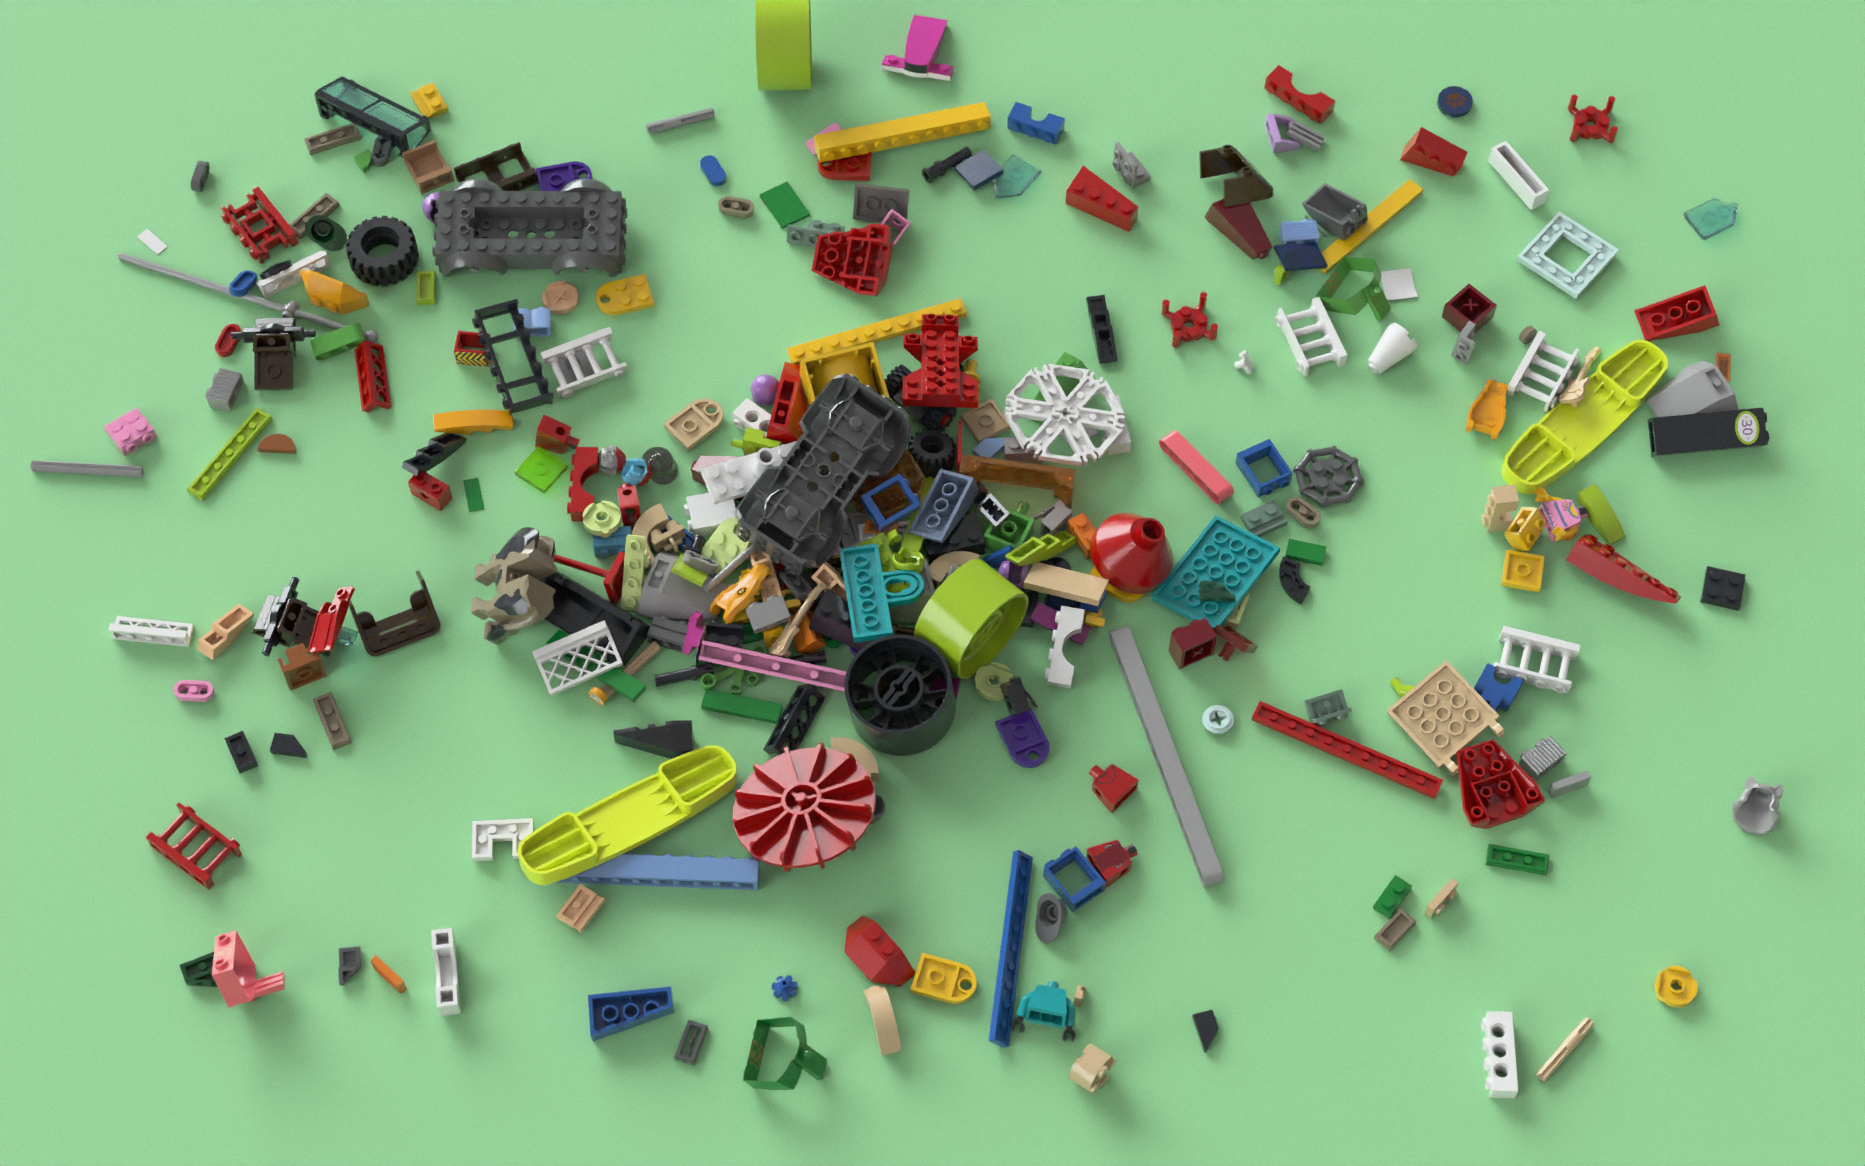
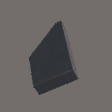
[270,733,307,758]
[1192,1010,1219,1052]

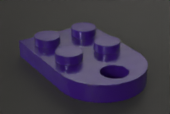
[536,161,593,191]
[995,707,1049,768]

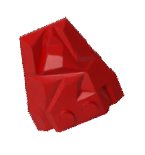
[811,224,893,297]

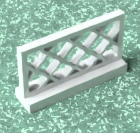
[532,620,623,696]

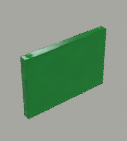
[760,182,810,229]

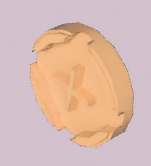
[542,281,579,315]

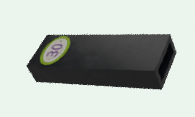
[1648,407,1769,457]

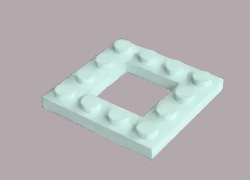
[1517,211,1619,299]

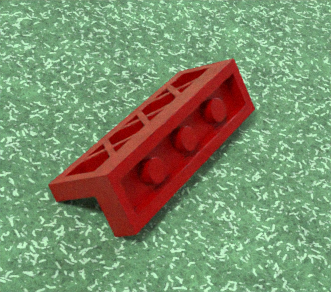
[354,340,391,413]

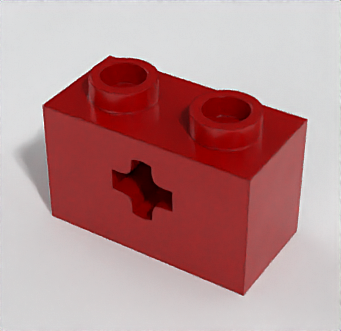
[408,472,452,511]

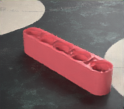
[1159,430,1234,505]

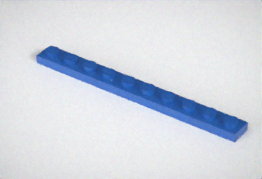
[989,850,1033,1048]

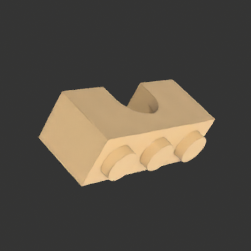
[1481,484,1519,533]

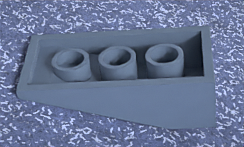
[908,469,979,543]

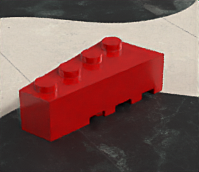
[1065,165,1138,232]

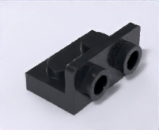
[704,621,745,649]

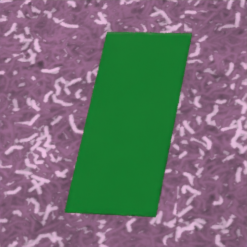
[463,478,484,512]

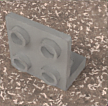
[1113,142,1151,189]

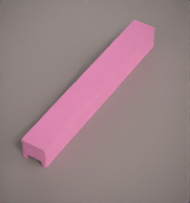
[698,640,846,691]

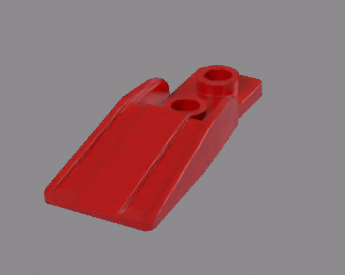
[308,586,355,653]

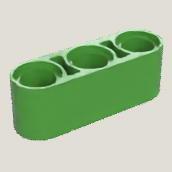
[310,323,365,360]

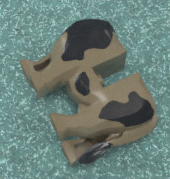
[471,527,557,644]

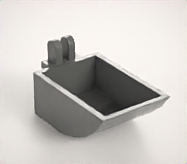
[1302,183,1368,241]

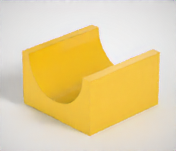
[800,342,890,407]

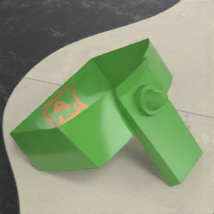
[1316,257,1391,320]

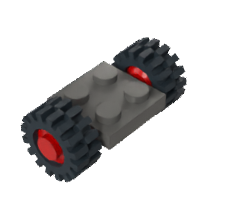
[884,365,957,431]

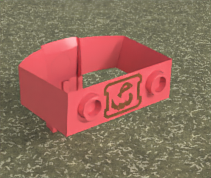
[212,931,285,1008]

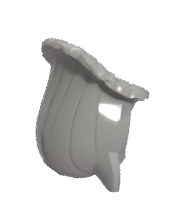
[1732,777,1783,835]

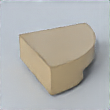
[1073,985,1086,1007]

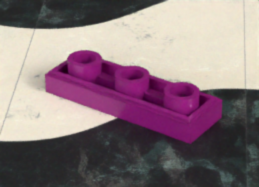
[1030,602,1091,645]

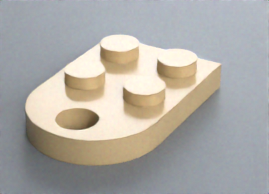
[663,398,723,451]

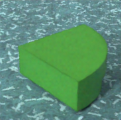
[354,149,372,173]

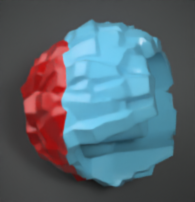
[621,458,652,487]

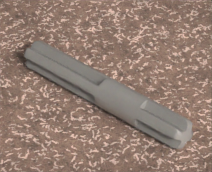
[646,108,715,134]

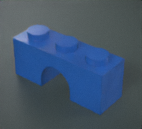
[1007,102,1065,145]

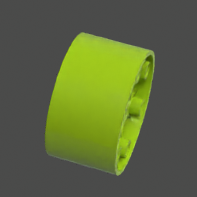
[755,0,812,91]
[914,559,1029,679]

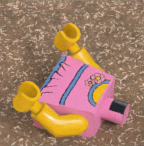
[1533,487,1588,542]

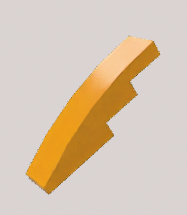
[433,410,513,435]

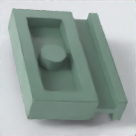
[1240,500,1288,537]

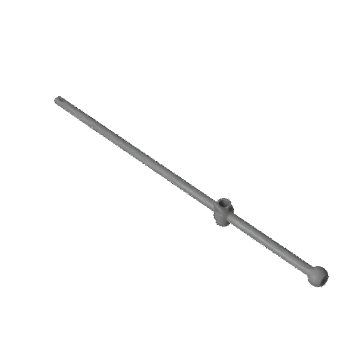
[118,253,379,343]

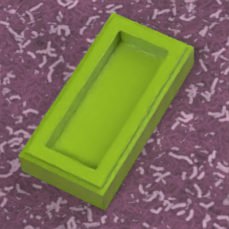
[416,271,436,305]

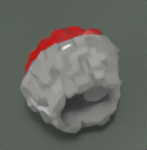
[599,445,627,476]

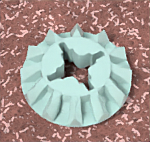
[1202,705,1234,735]

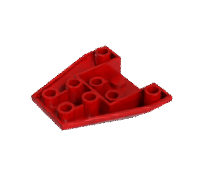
[1456,739,1545,829]

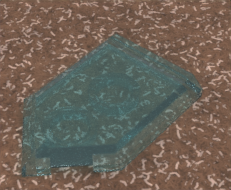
[992,154,1042,199]
[1684,198,1739,240]

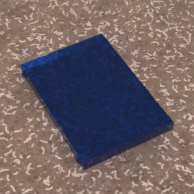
[1274,242,1328,271]

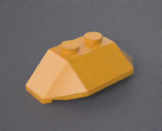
[300,269,369,315]

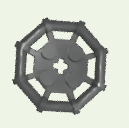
[1293,445,1364,507]

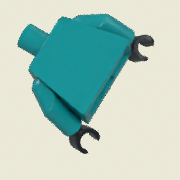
[1012,981,1076,1042]

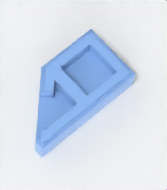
[973,438,1004,464]

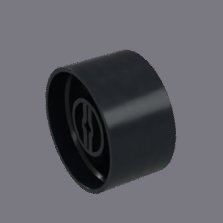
[844,634,956,756]

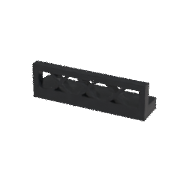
[763,684,826,755]

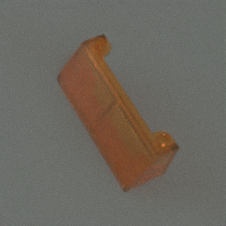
[959,454,1076,509]

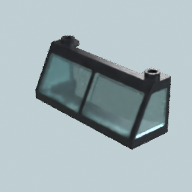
[314,76,431,157]

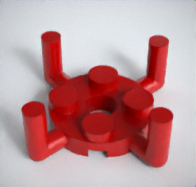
[1568,95,1618,143]
[1161,292,1218,348]

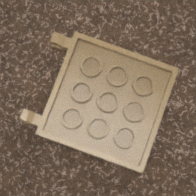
[1387,660,1505,777]

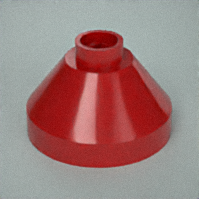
[1090,513,1173,594]

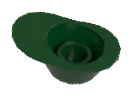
[305,215,347,251]

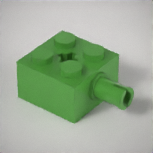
[984,501,1035,552]

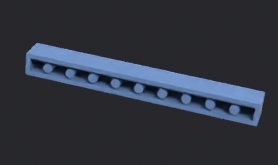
[557,853,760,890]

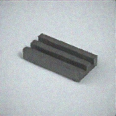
[674,1020,708,1066]

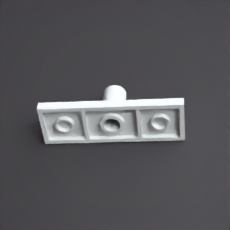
[700,441,821,505]

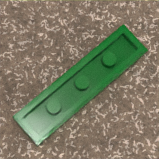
[701,689,783,724]

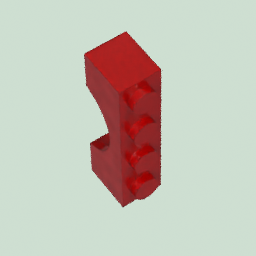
[1264,65,1335,124]
[567,447,600,522]

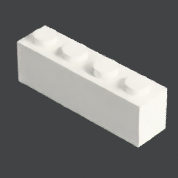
[1488,141,1549,210]

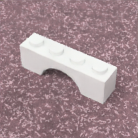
[1045,606,1085,689]
[431,928,461,1016]

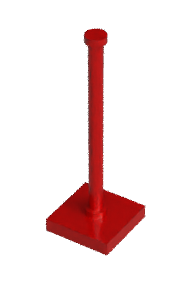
[554,551,625,605]

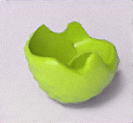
[892,548,925,574]

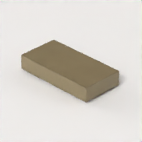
[1374,908,1416,951]

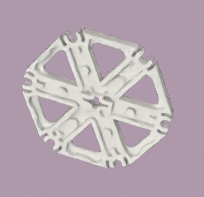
[1004,364,1125,466]

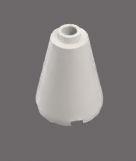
[1368,323,1418,373]

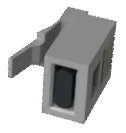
[1031,499,1072,536]

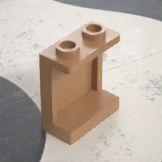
[402,140,454,194]

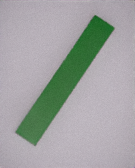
[546,629,647,703]

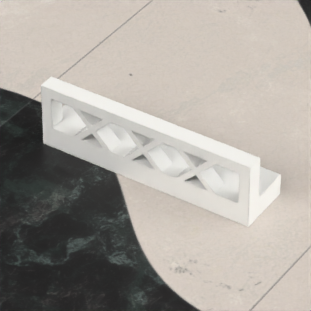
[256,250,331,299]
[108,616,194,647]

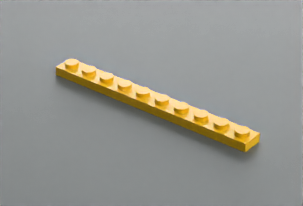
[787,298,967,365]

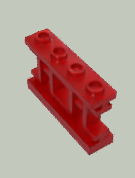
[221,186,299,264]

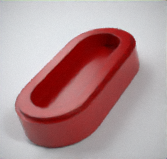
[215,324,241,357]

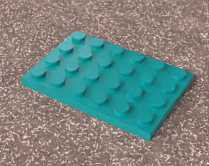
[1152,515,1280,634]

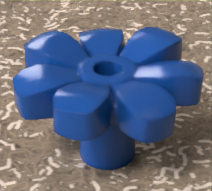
[772,975,798,1001]

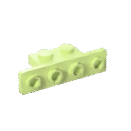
[621,534,650,611]

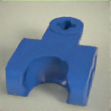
[1474,663,1523,712]

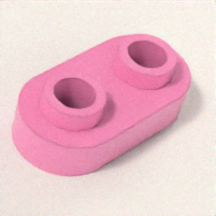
[174,680,214,702]

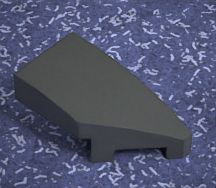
[338,947,361,986]

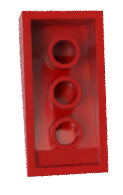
[1634,285,1719,341]

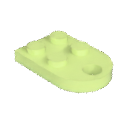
[702,518,751,579]

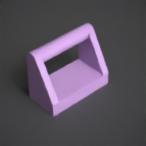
[1265,114,1301,153]

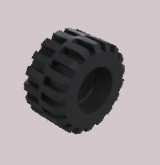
[907,429,956,479]

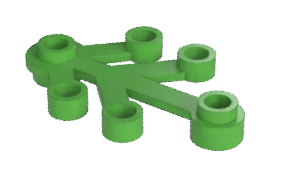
[701,646,769,695]

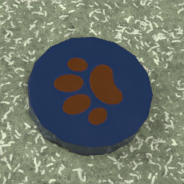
[1437,86,1473,118]

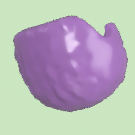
[422,192,439,224]
[751,374,779,405]

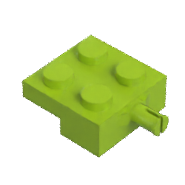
[731,427,781,456]

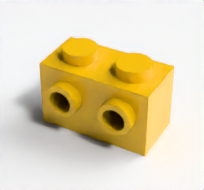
[1504,507,1547,551]

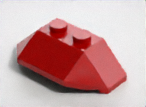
[844,915,915,987]

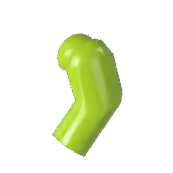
[1390,677,1415,697]

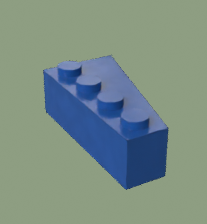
[588,986,674,1041]

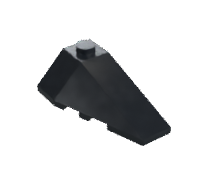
[613,720,694,759]

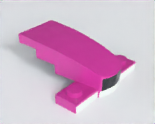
[881,15,954,81]

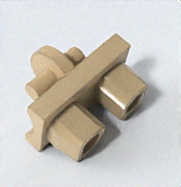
[650,520,686,553]

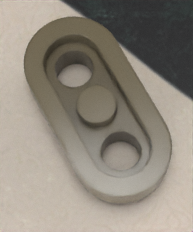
[718,196,754,218]
[1286,497,1320,528]

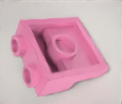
[104,408,157,456]

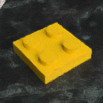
[1501,549,1545,593]

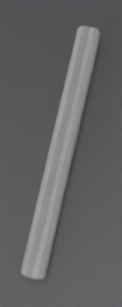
[30,460,144,477]

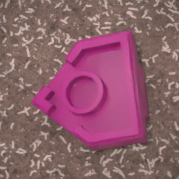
[682,612,704,655]

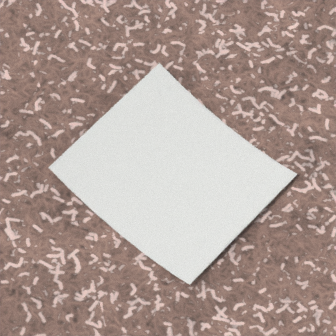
[1381,268,1418,301]

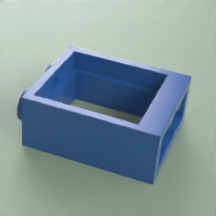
[1235,439,1293,497]
[860,473,921,533]
[1043,846,1106,912]

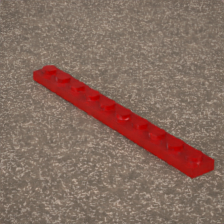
[1251,701,1443,799]

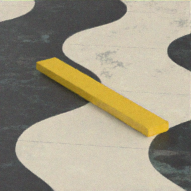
[1312,179,1423,274]

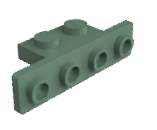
[787,220,845,247]

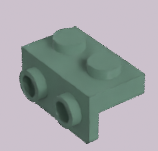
[1304,689,1352,726]

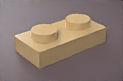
[1424,878,1458,919]

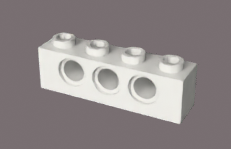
[732,398,785,445]
[1481,1011,1518,1098]

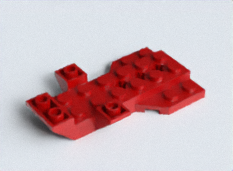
[902,314,978,408]

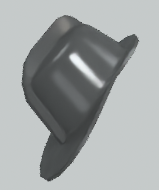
[1035,893,1068,943]

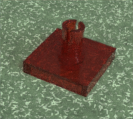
[1213,624,1258,661]

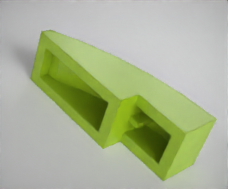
[1577,484,1626,545]

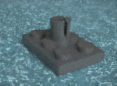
[853,183,910,224]

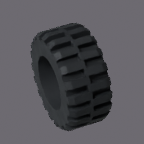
[346,216,419,287]

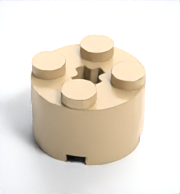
[1069,1043,1117,1094]

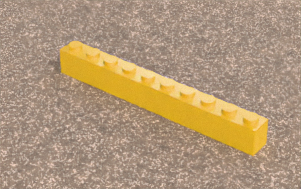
[814,102,991,163]

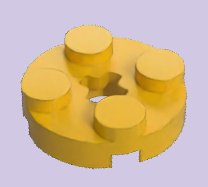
[1654,966,1698,1007]

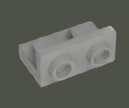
[1451,321,1476,364]

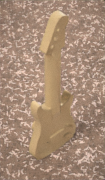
[1558,346,1601,407]
[769,583,825,658]

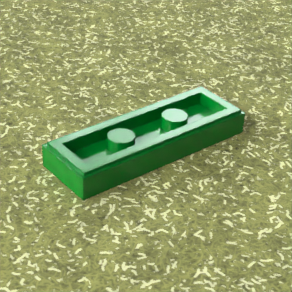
[1486,844,1549,876]

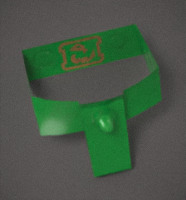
[743,1017,827,1090]

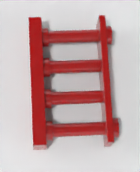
[145,802,242,890]

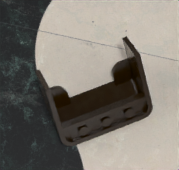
[1199,145,1273,207]
[349,570,441,656]

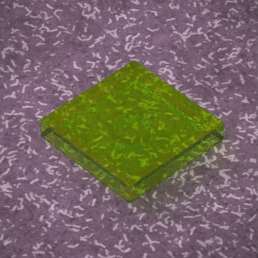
[514,445,568,494]

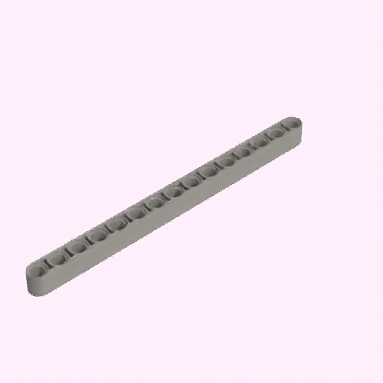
[1109,626,1224,887]

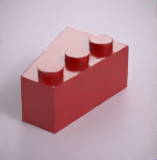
[1400,127,1468,177]

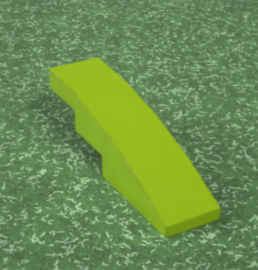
[1005,530,1077,566]

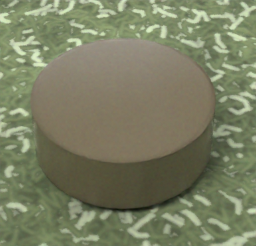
[1519,326,1537,344]

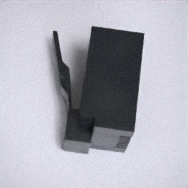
[999,676,1038,715]

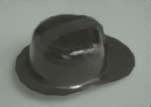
[642,447,678,485]

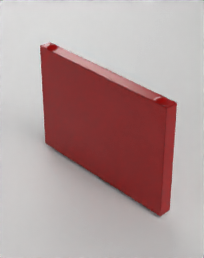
[955,420,962,474]

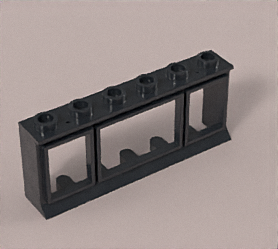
[472,299,554,415]

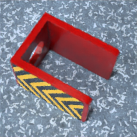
[454,331,493,367]

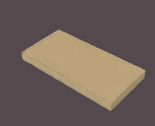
[1023,562,1109,606]

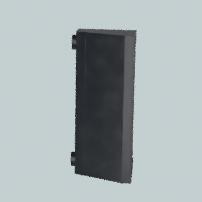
[539,571,651,666]

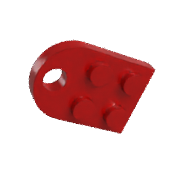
[817,152,872,181]

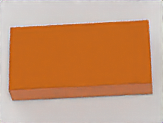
[371,955,407,994]

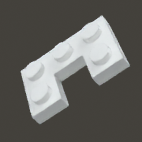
[472,818,534,861]

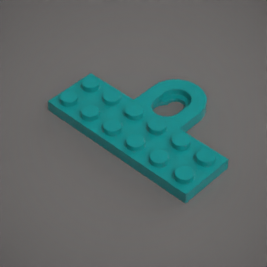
[839,543,925,643]

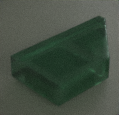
[1199,581,1236,602]

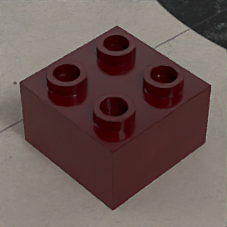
[1442,284,1497,333]
[1168,617,1217,670]

